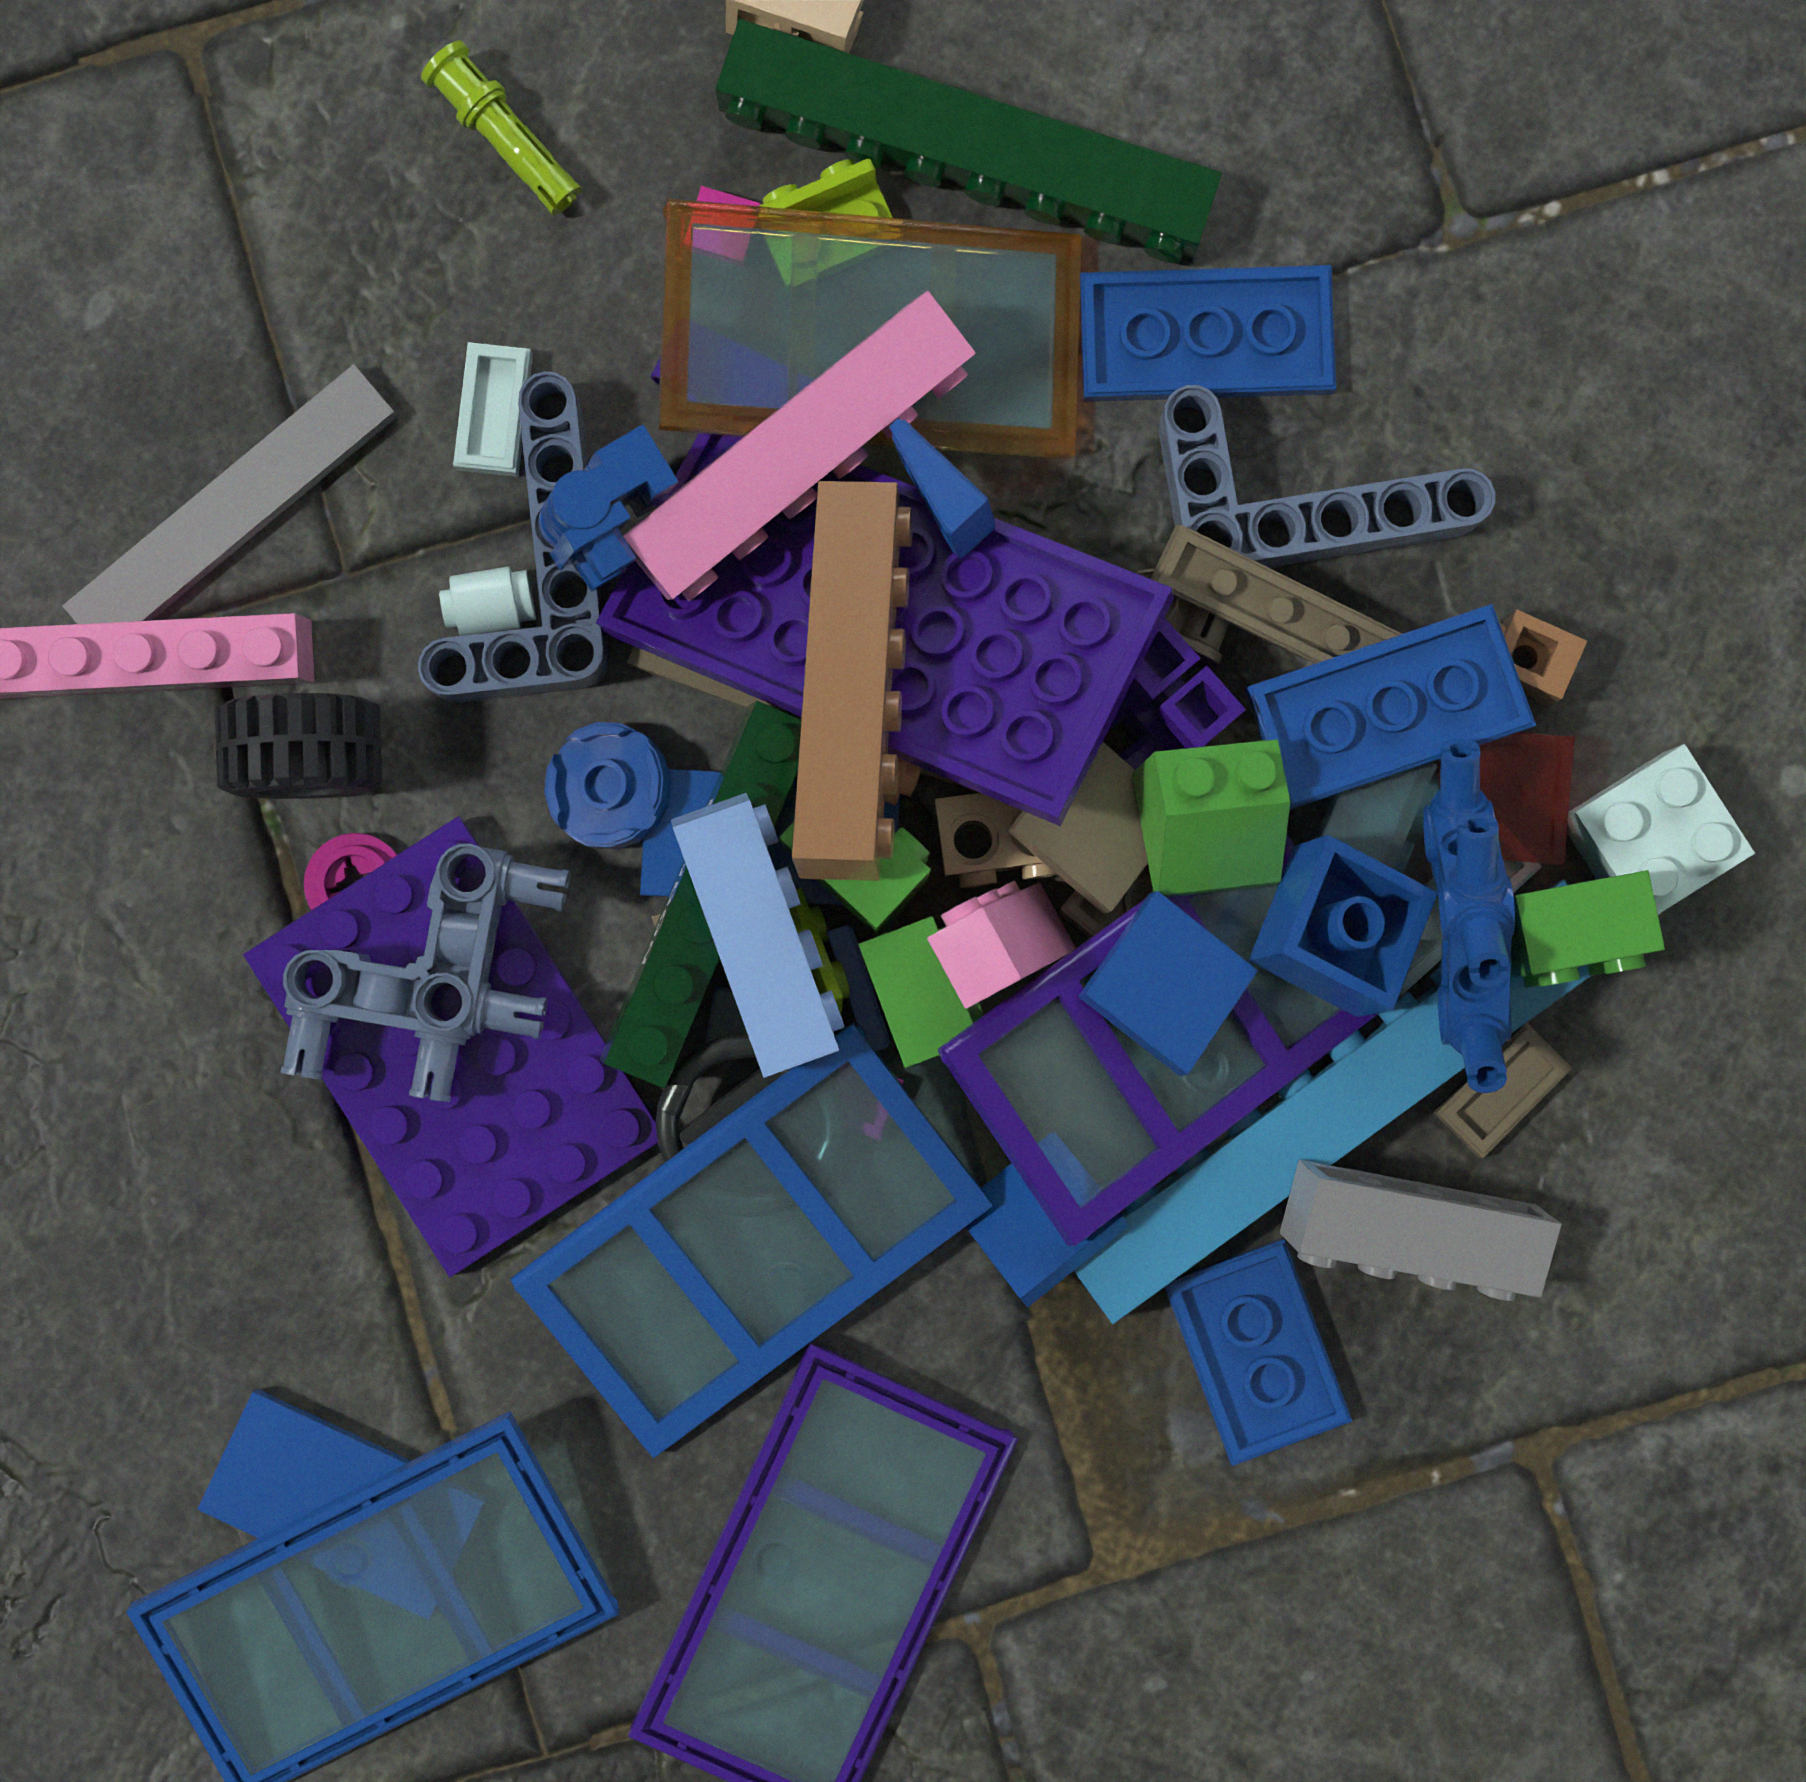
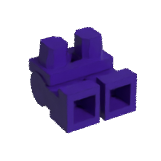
[1107,618,1246,770]

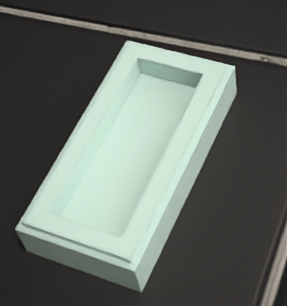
[453,342,533,477]

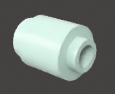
[439,566,536,636]

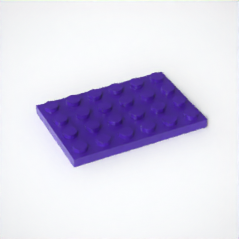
[243,816,658,1278]

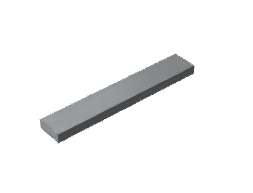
[62,364,398,624]

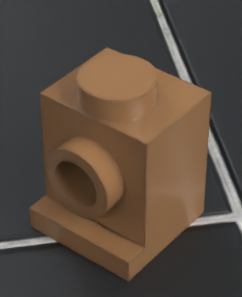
[1499,610,1587,707]

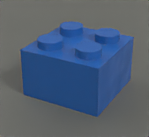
[1248,835,1438,1017]

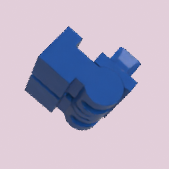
[539,424,678,592]

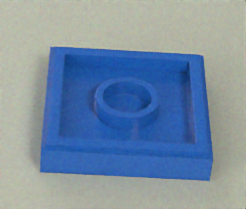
[1078,891,1258,1077]
[966,1131,1130,1307]

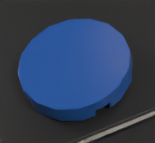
[544,722,671,850]

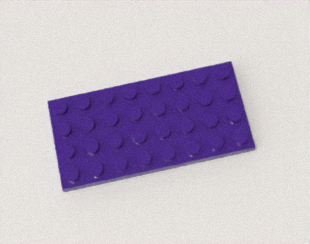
[596,407,1174,827]

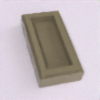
[1433,1023,1572,1158]

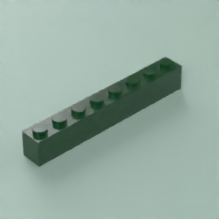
[715,19,1222,263]

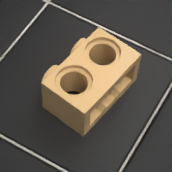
[935,793,1058,888]

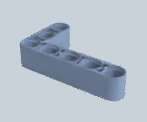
[418,371,610,703]
[1159,385,1495,568]

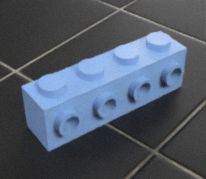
[671,793,845,1078]

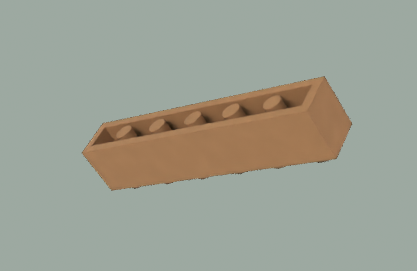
[792,481,913,881]

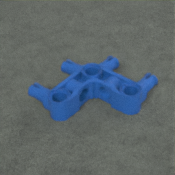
[1423,738,1515,1093]

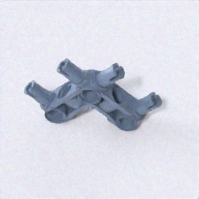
[280,844,570,1102]

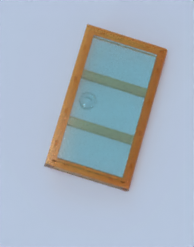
[658,198,1082,459]

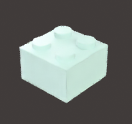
[1558,744,1755,914]

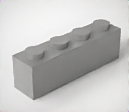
[1280,1159,1562,1301]

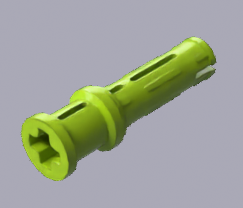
[421,40,582,216]

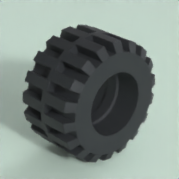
[215,693,383,799]

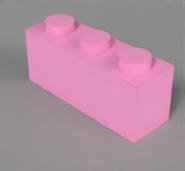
[927,881,1076,1009]

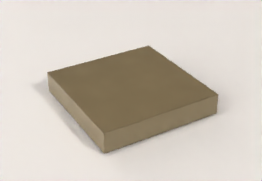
[1007,742,1148,914]

